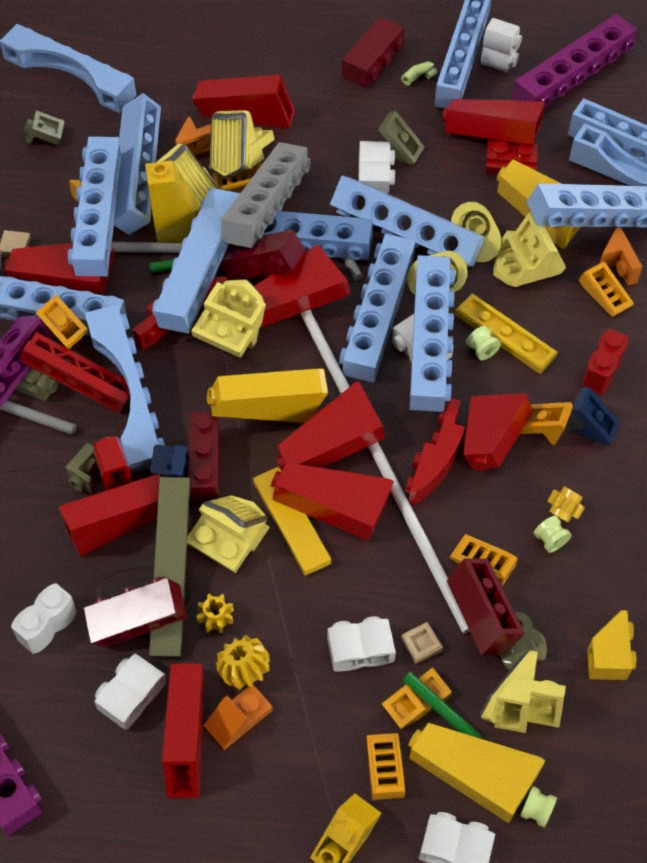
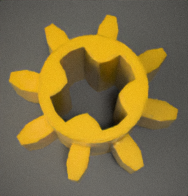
[547,486,585,522]
[196,594,234,633]

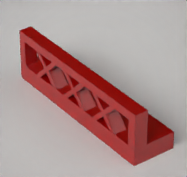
[20,332,130,414]

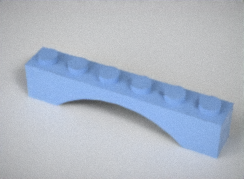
[0,24,136,113]
[569,123,647,186]
[85,305,165,474]

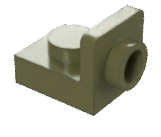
[23,110,64,145]
[16,368,59,402]
[65,442,98,495]

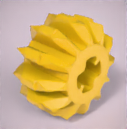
[216,635,270,690]

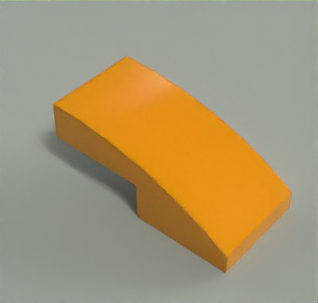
[382,668,453,730]

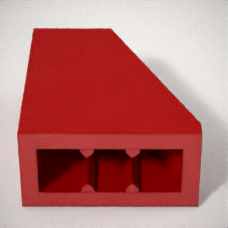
[463,393,533,471]

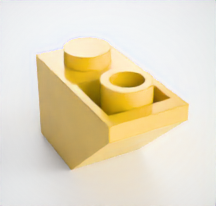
[587,610,636,680]
[310,794,382,863]

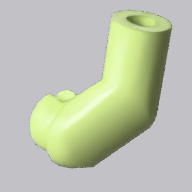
[401,61,437,86]

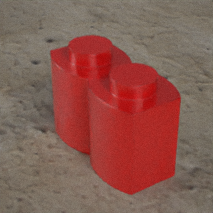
[582,329,628,395]
[93,437,133,491]

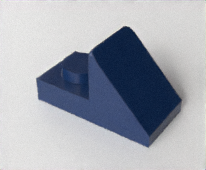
[570,387,620,445]
[150,445,189,478]

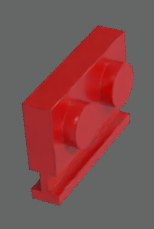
[485,140,538,175]

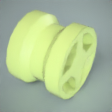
[466,326,501,360]
[533,516,572,553]
[520,786,557,828]

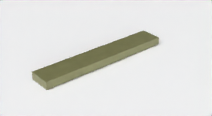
[149,477,190,658]

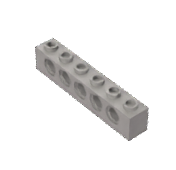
[221,142,310,248]

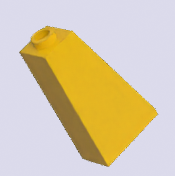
[145,160,200,243]
[497,160,581,249]
[207,369,328,423]
[408,723,545,823]

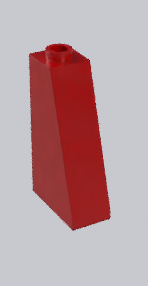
[193,75,295,129]
[442,99,545,145]
[3,243,115,295]
[254,244,351,328]
[276,381,385,471]
[270,463,394,541]
[58,474,161,557]
[162,663,204,798]

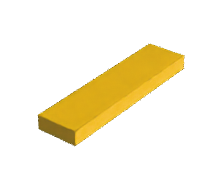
[455,293,558,374]
[253,467,331,576]

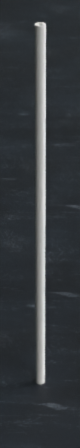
[300,310,470,634]

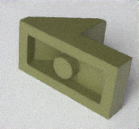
[378,111,425,165]

